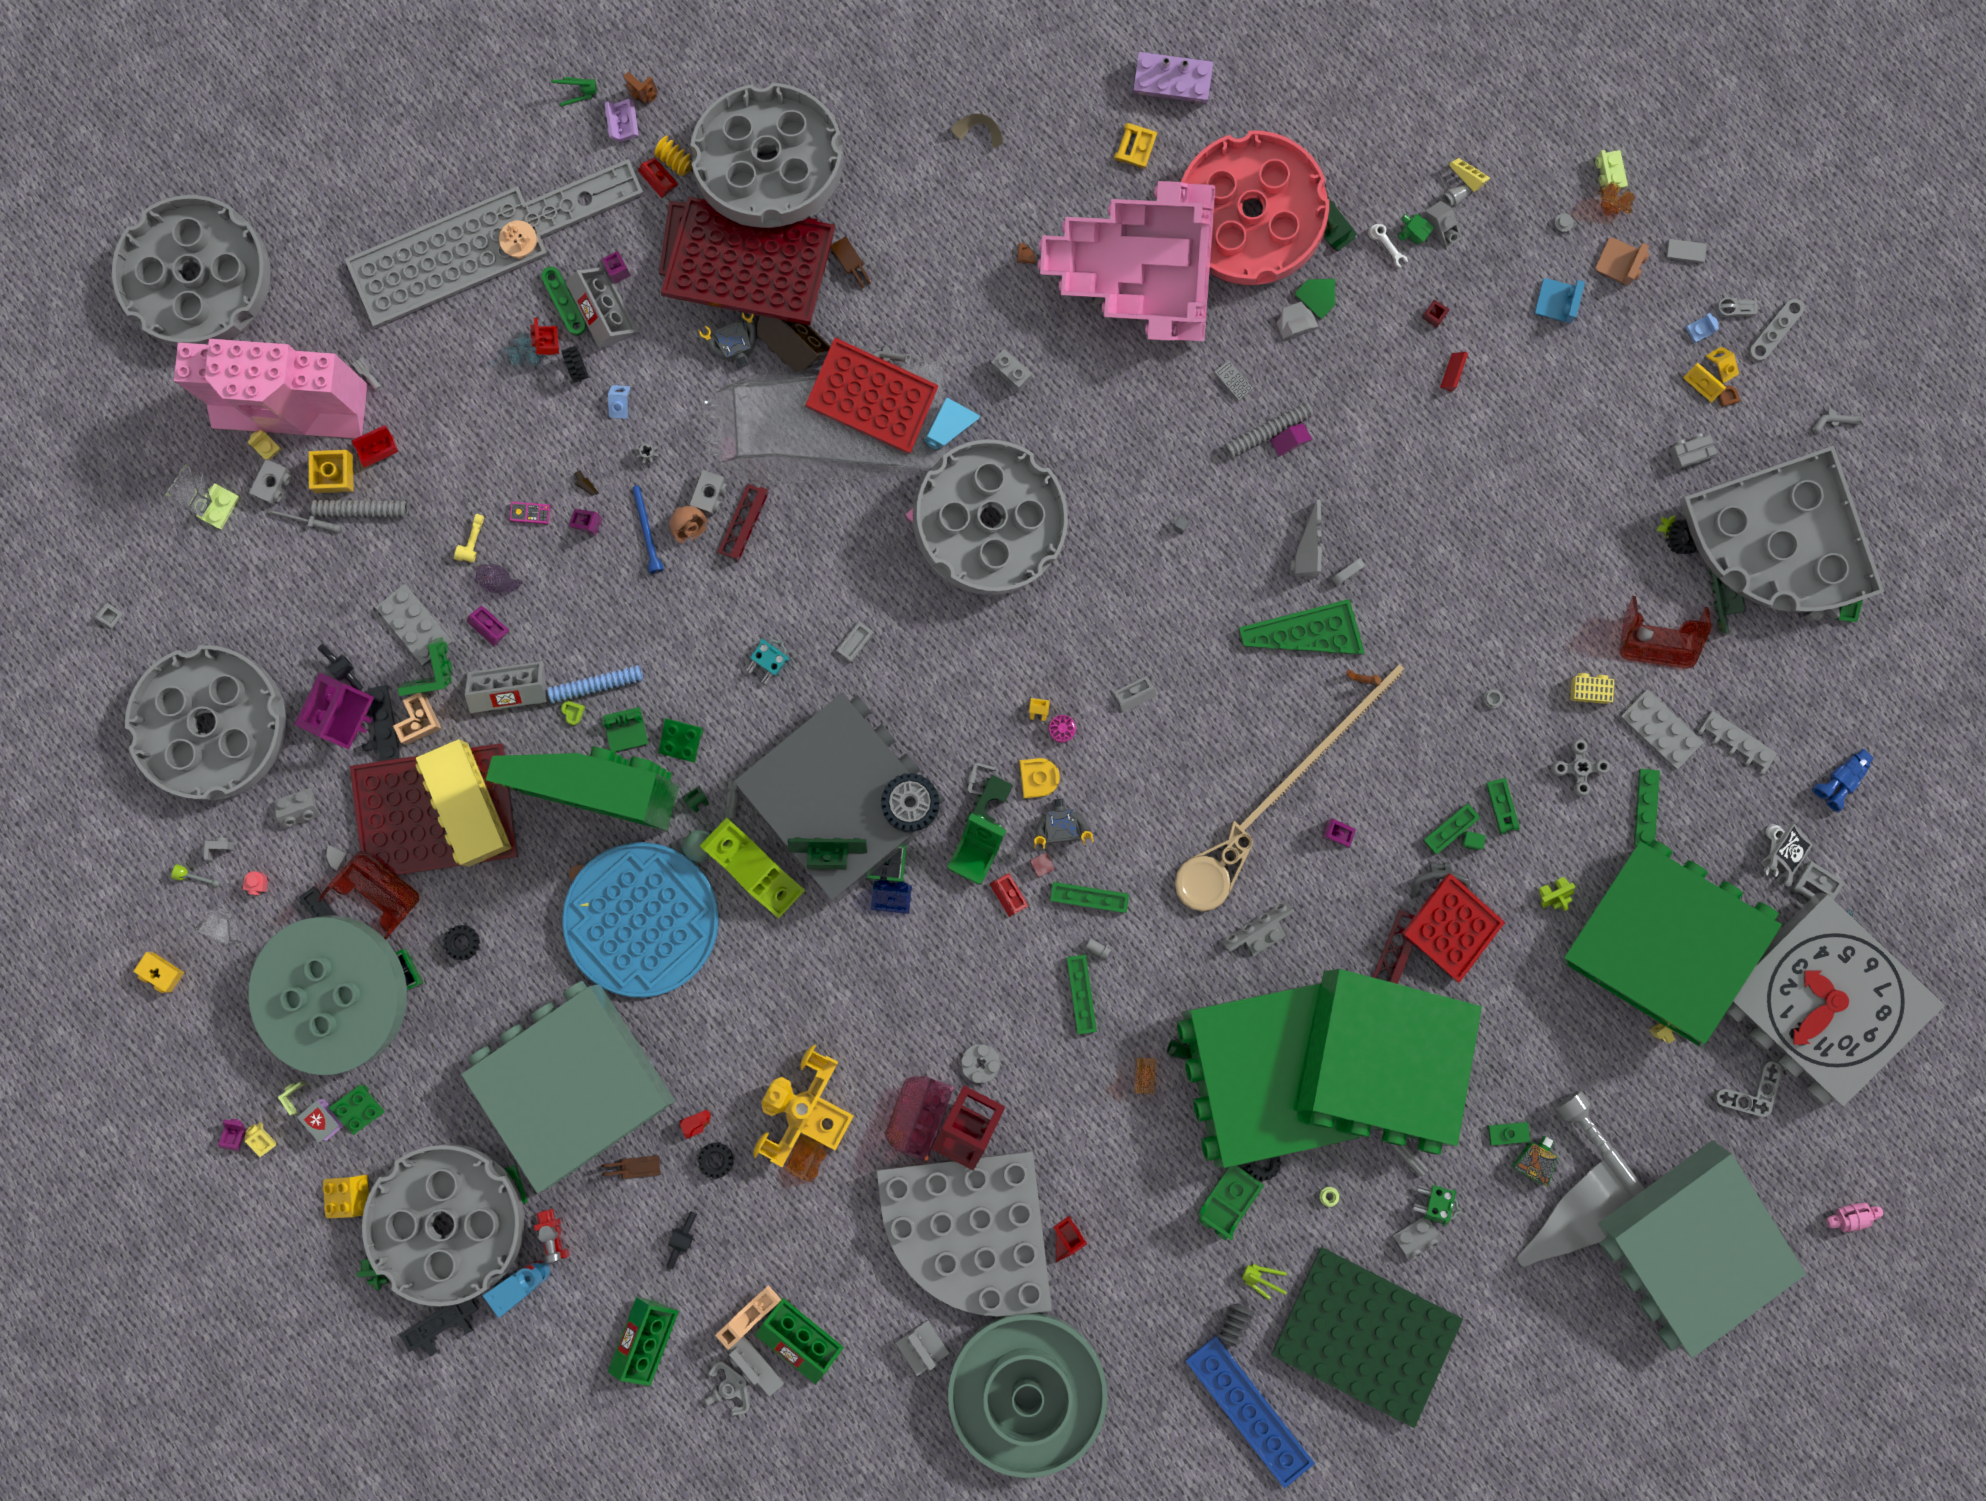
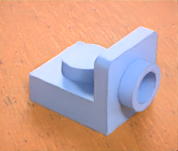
[1685,313,1719,344]

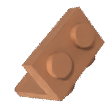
[1595,237,1649,286]

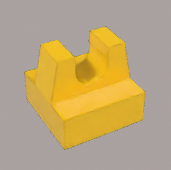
[1029,698,1050,721]

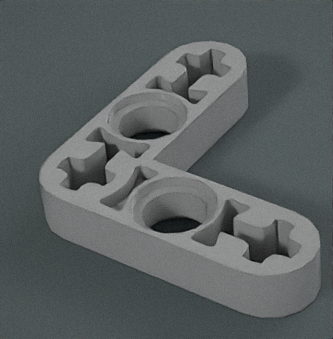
[1714,1061,1781,1117]

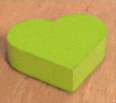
[561,701,585,726]

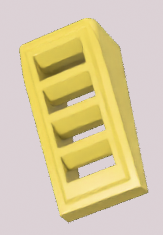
[1449,158,1490,192]

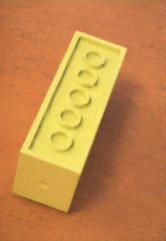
[416,739,512,867]

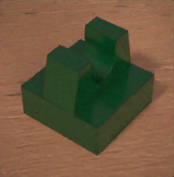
[684,785,709,812]

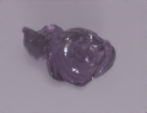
[475,564,523,593]

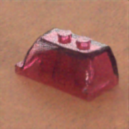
[885,1076,954,1161]

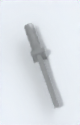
[267,510,341,533]

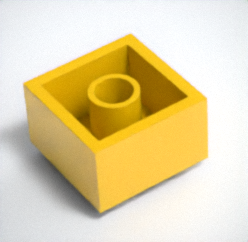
[309,450,354,493]

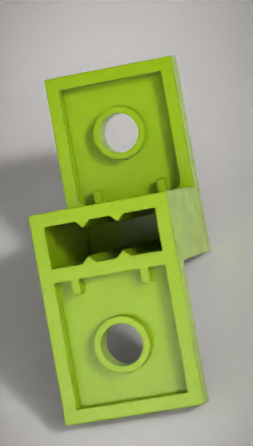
[700,818,805,918]

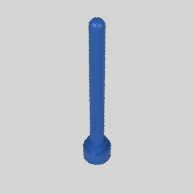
[633,485,664,574]

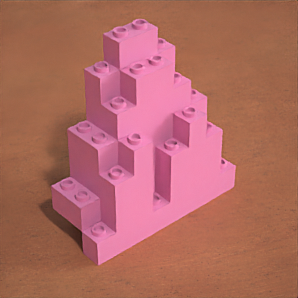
[1038,181,1215,341]

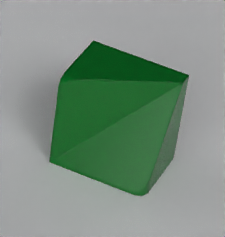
[1461,831,1486,851]

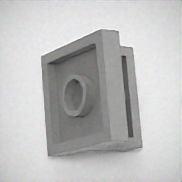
[895,1320,950,1376]

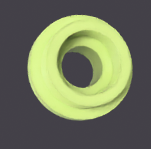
[1319,1187,1339,1207]

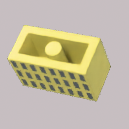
[1570,673,1614,704]

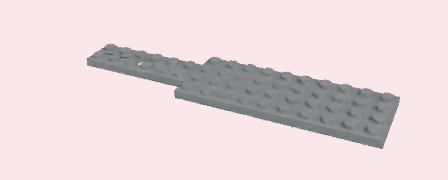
[345,159,644,328]

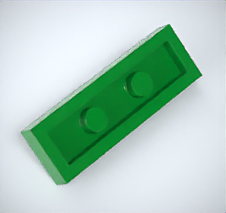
[1423,803,1480,855]

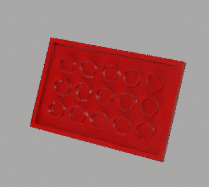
[805,338,939,454]

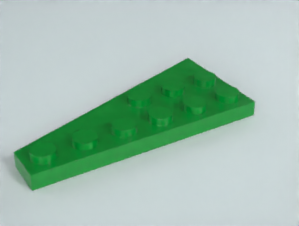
[1238,599,1365,655]

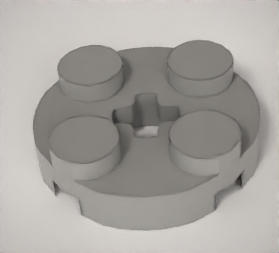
[962,1044,1000,1083]

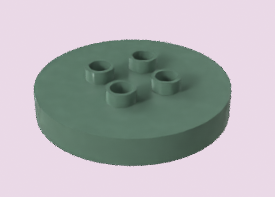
[248,915,407,1075]
[948,1312,1108,1478]

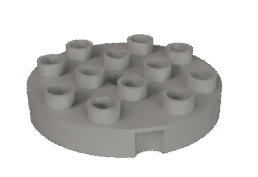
[690,83,843,228]
[112,195,271,347]
[913,439,1068,595]
[125,645,287,801]
[362,1144,525,1306]

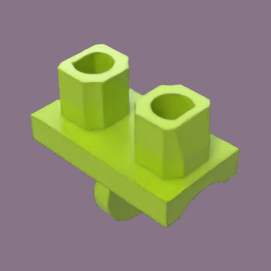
[1538,877,1576,911]

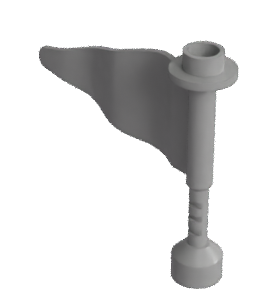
[1517,1090,1645,1267]

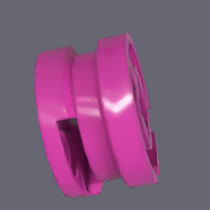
[1049,715,1076,743]

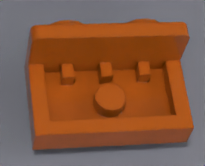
[623,71,658,105]

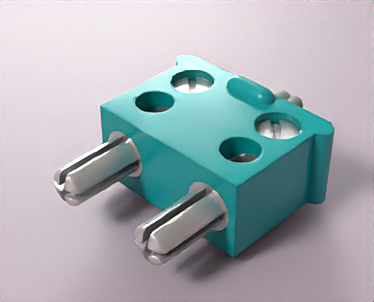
[746,639,790,685]

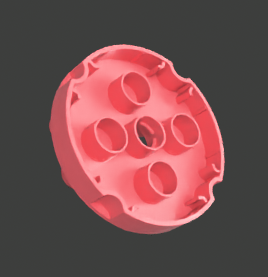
[1181,131,1329,285]

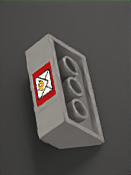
[565,267,638,348]
[465,661,547,713]

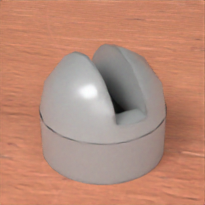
[1637,626,1654,642]

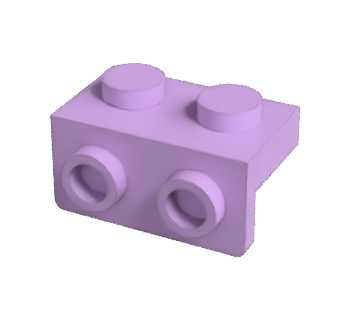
[605,98,639,142]

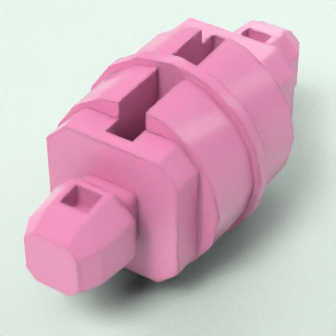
[1826,1202,1883,1232]

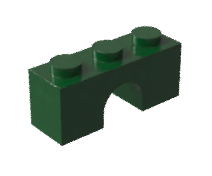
[965,774,1013,824]

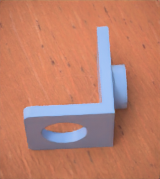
[608,385,630,419]

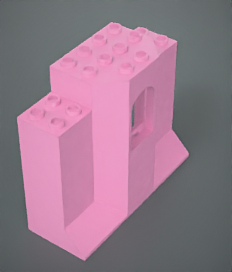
[174,339,367,439]

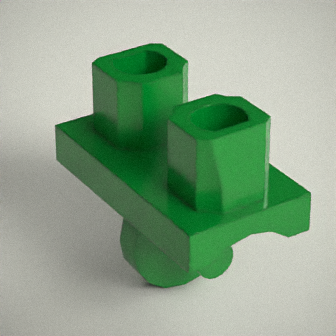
[357,1259,392,1290]

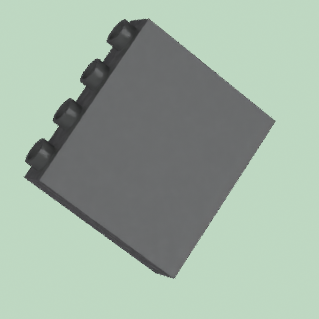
[734,693,945,904]

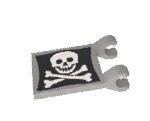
[1762,823,1813,887]

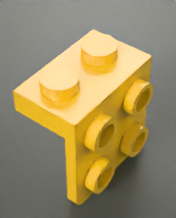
[323,1174,369,1218]

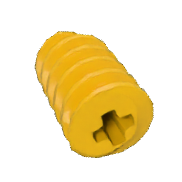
[654,136,693,176]

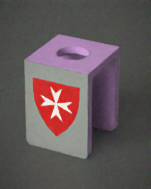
[297,1099,344,1142]

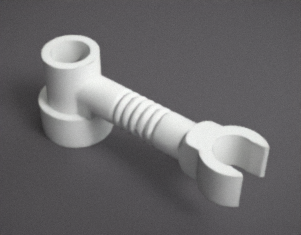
[1368,224,1408,268]
[1764,824,1785,877]

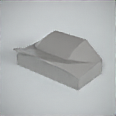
[1276,302,1318,341]

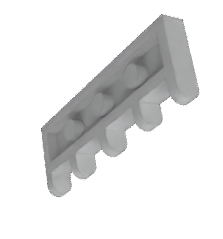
[1697,711,1778,776]

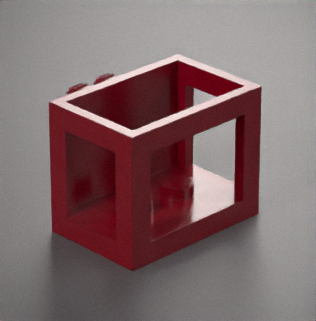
[932,1085,1006,1171]

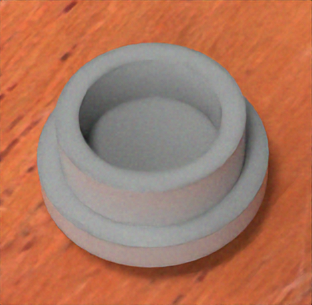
[1554,213,1574,232]
[1483,689,1503,708]

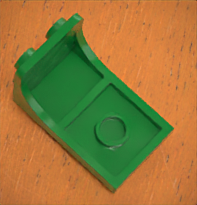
[947,813,1007,885]
[1196,1165,1265,1241]

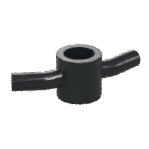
[318,644,364,690]
[666,1211,697,1270]

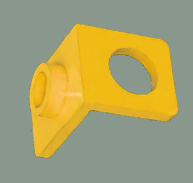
[1706,347,1739,383]

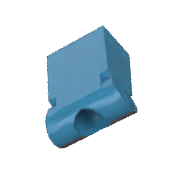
[483,1260,550,1318]

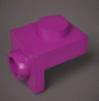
[218,1119,246,1152]

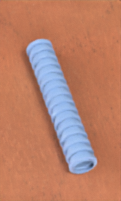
[548,665,643,704]

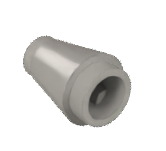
[1442,184,1471,207]

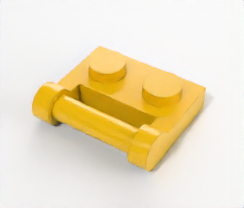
[1114,123,1157,169]

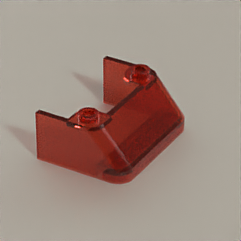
[1620,596,1712,669]
[318,851,419,940]

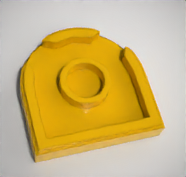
[1019,758,1060,799]

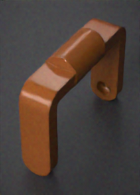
[1346,669,1382,685]

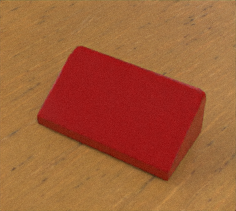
[638,157,679,198]
[1440,352,1468,392]
[989,873,1029,917]

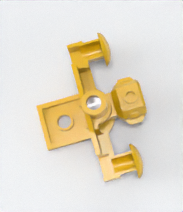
[753,1045,854,1167]

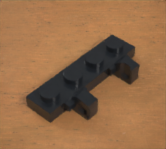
[362,685,401,761]
[400,1298,479,1357]

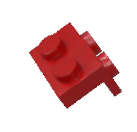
[530,318,559,355]
[351,425,399,468]

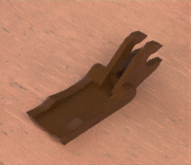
[831,236,871,289]
[601,1155,661,1179]

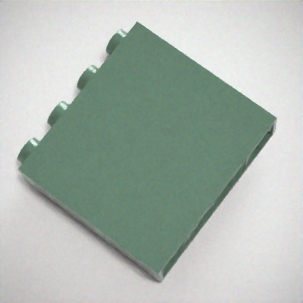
[461,981,676,1194]
[1598,1140,1807,1358]

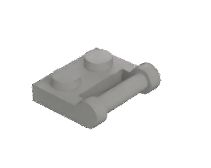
[1791,861,1845,900]

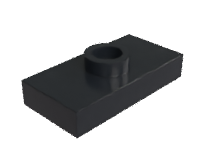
[299,886,337,918]

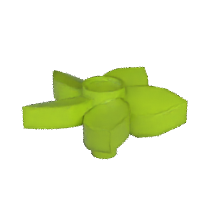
[1657,515,1676,538]

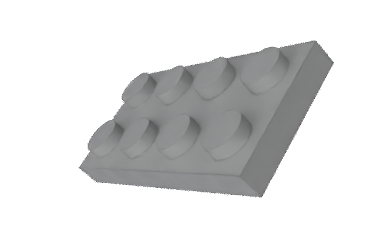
[375,584,453,666]
[1620,689,1704,770]

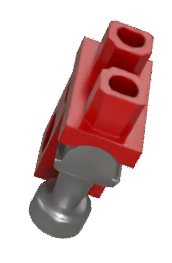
[534,1209,570,1263]

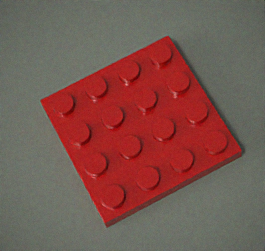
[1401,873,1505,983]

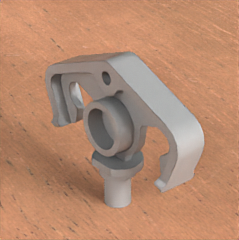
[705,1360,750,1416]

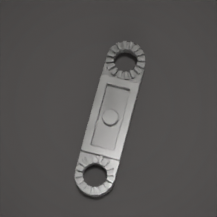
[1749,299,1804,361]

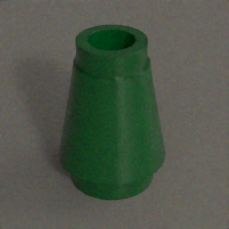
[1167,1039,1192,1059]

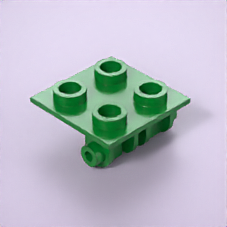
[602,707,649,752]
[658,718,704,763]
[328,1084,385,1135]

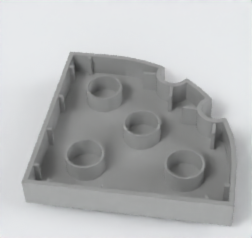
[1679,445,1884,612]
[877,1150,1052,1316]

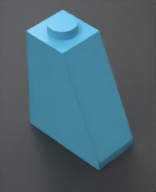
[923,398,980,450]

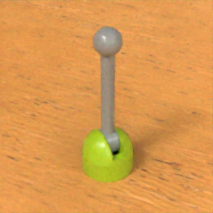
[171,864,220,887]

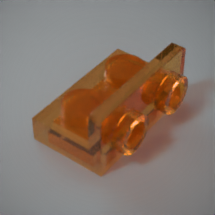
[785,1135,828,1182]

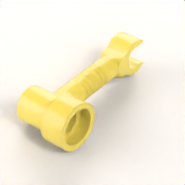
[454,514,484,563]

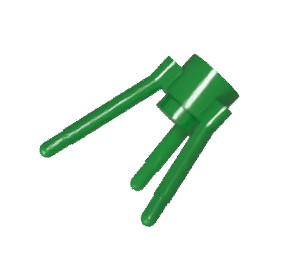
[551,77,597,106]

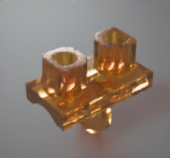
[1598,182,1635,216]
[1134,1058,1156,1094]

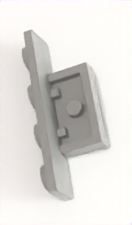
[1221,901,1294,956]
[729,1335,784,1396]

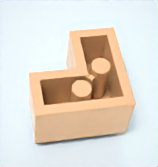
[393,692,442,745]

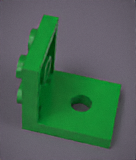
[398,637,452,696]

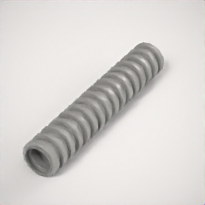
[1225,402,1313,458]
[311,500,408,518]

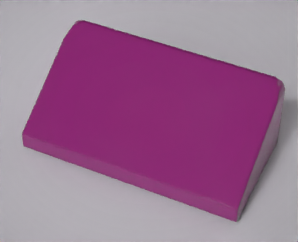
[467,605,509,647]

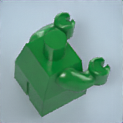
[1398,214,1434,245]

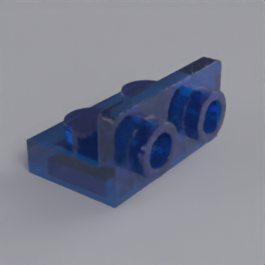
[871,880,912,914]

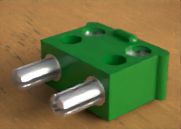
[1413,1185,1461,1226]

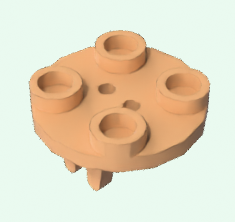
[499,220,538,259]

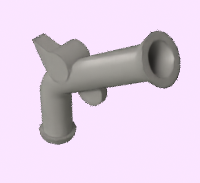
[872,344,911,365]
[1812,406,1860,434]

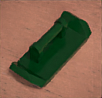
[1323,196,1357,251]

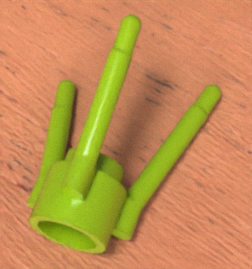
[1242,1264,1287,1300]

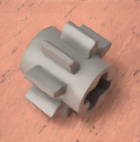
[636,441,660,465]

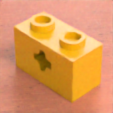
[133,952,185,993]

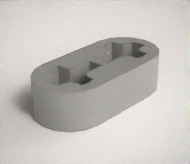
[1332,558,1366,586]

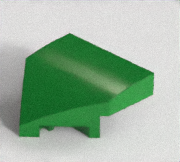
[1294,279,1336,319]

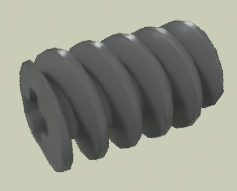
[1216,1303,1255,1348]

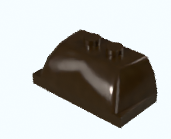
[757,316,831,372]

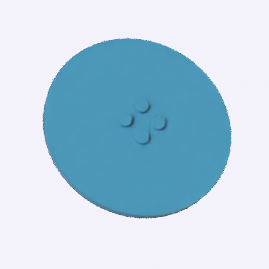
[562,842,718,997]

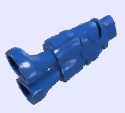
[1812,749,1874,813]

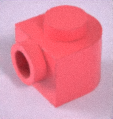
[243,871,268,895]

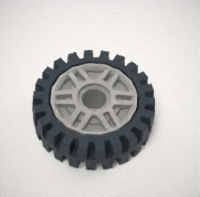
[881,773,940,832]

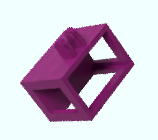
[294,672,374,749]

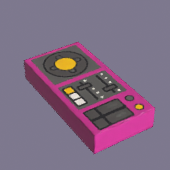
[510,502,550,524]

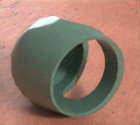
[681,830,710,863]

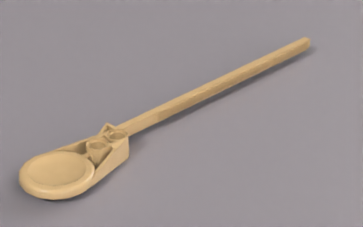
[1175,664,1404,912]

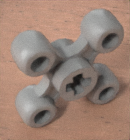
[1551,739,1610,797]

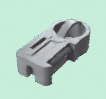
[1716,297,1758,318]

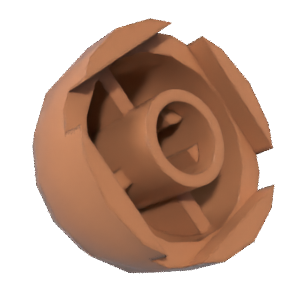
[669,506,708,543]

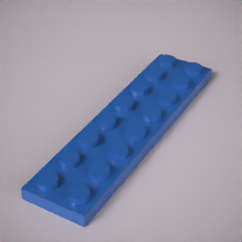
[1185,1335,1315,1489]

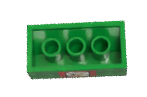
[608,1297,679,1386]
[754,1298,844,1385]

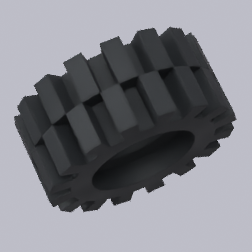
[561,346,589,383]
[1666,520,1697,554]
[443,925,480,960]
[697,1142,734,1179]
[1245,1156,1281,1181]

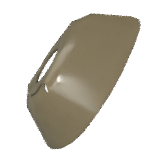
[951,113,1003,148]

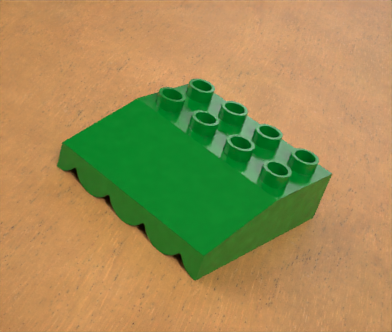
[486,746,679,831]

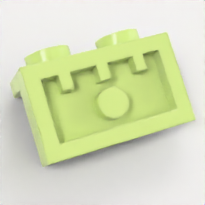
[1595,150,1628,192]
[196,483,240,530]

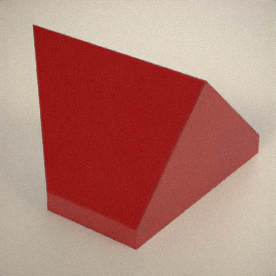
[1053,1216,1087,1262]

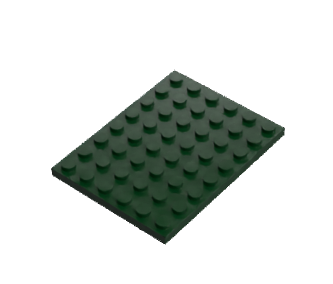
[1271,1247,1463,1429]

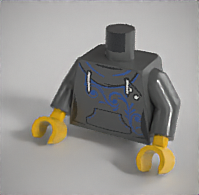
[698,312,757,368]
[1034,799,1094,849]

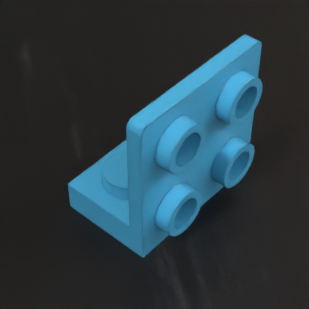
[1534,278,1585,324]

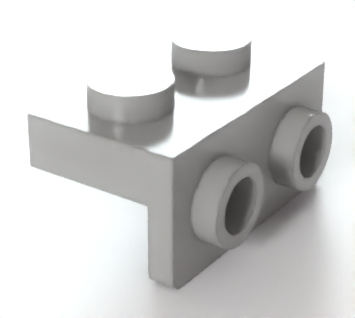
[274,788,320,828]
[1393,1217,1441,1261]

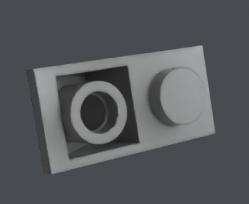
[1425,201,1462,248]

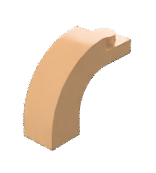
[715,1285,781,1350]

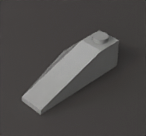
[1290,499,1322,578]

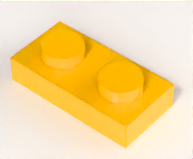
[1683,362,1726,403]

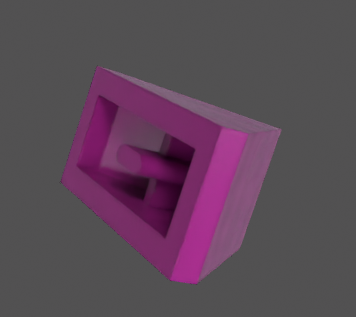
[602,251,631,284]
[1270,423,1313,457]
[568,509,602,536]
[1322,818,1356,847]

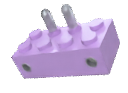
[1133,52,1213,104]

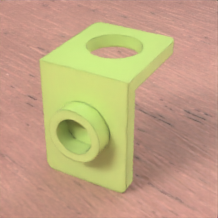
[278,1081,306,1116]

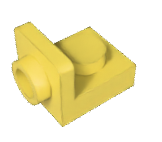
[248,429,281,460]
[245,1122,276,1157]

